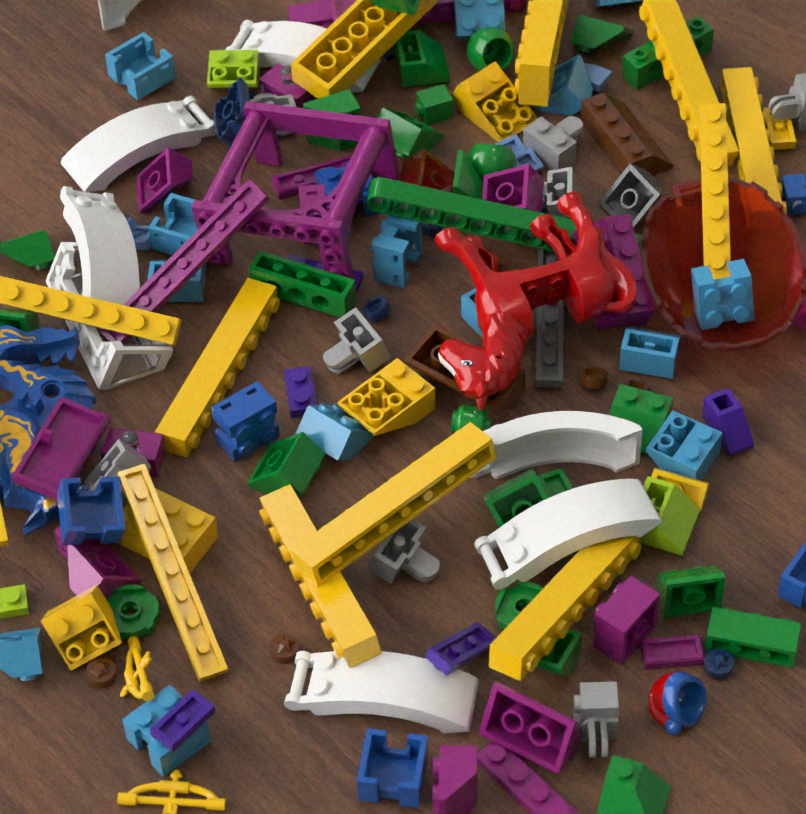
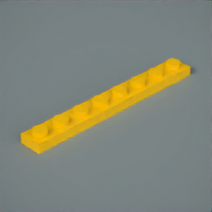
[699,103,731,280]
[0,276,182,346]
[117,464,228,682]

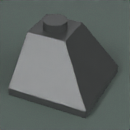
[599,163,663,231]

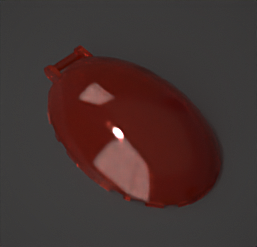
[641,178,806,352]

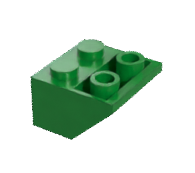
[395,30,450,87]
[303,89,361,151]

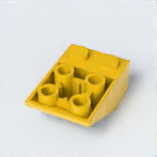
[450,61,538,142]
[337,358,436,436]

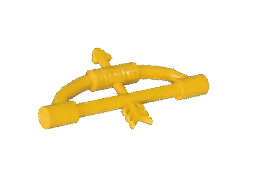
[120,636,154,702]
[117,769,226,814]

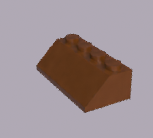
[581,93,673,176]
[404,324,525,410]

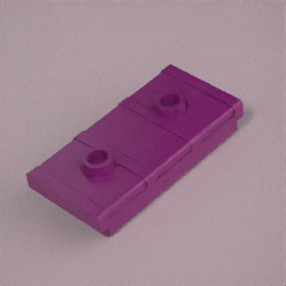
[12,396,111,501]

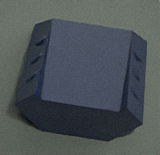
[213,77,250,148]

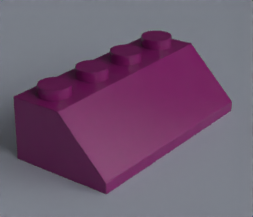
[572,214,655,329]

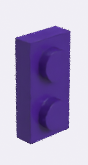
[284,366,317,418]
[150,689,216,753]

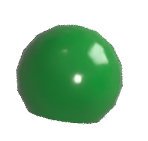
[466,27,515,71]
[468,144,517,182]

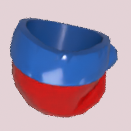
[648,671,707,735]

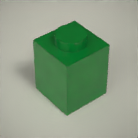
[414,84,453,125]

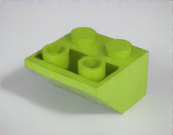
[207,50,260,89]
[639,476,700,556]

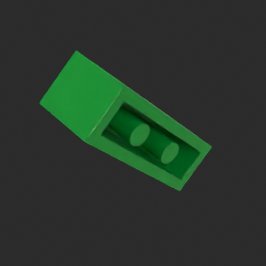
[705,607,801,668]

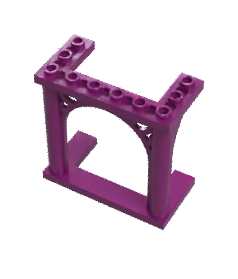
[191,101,400,279]

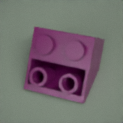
[433,745,477,814]

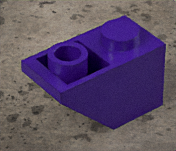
[702,388,754,457]

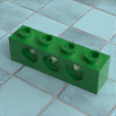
[621,16,714,90]
[248,251,357,318]

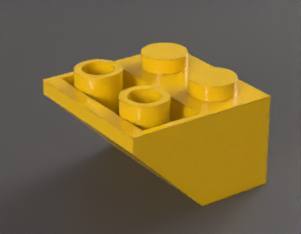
[41,585,122,671]

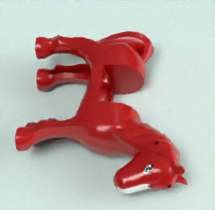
[434,191,636,411]

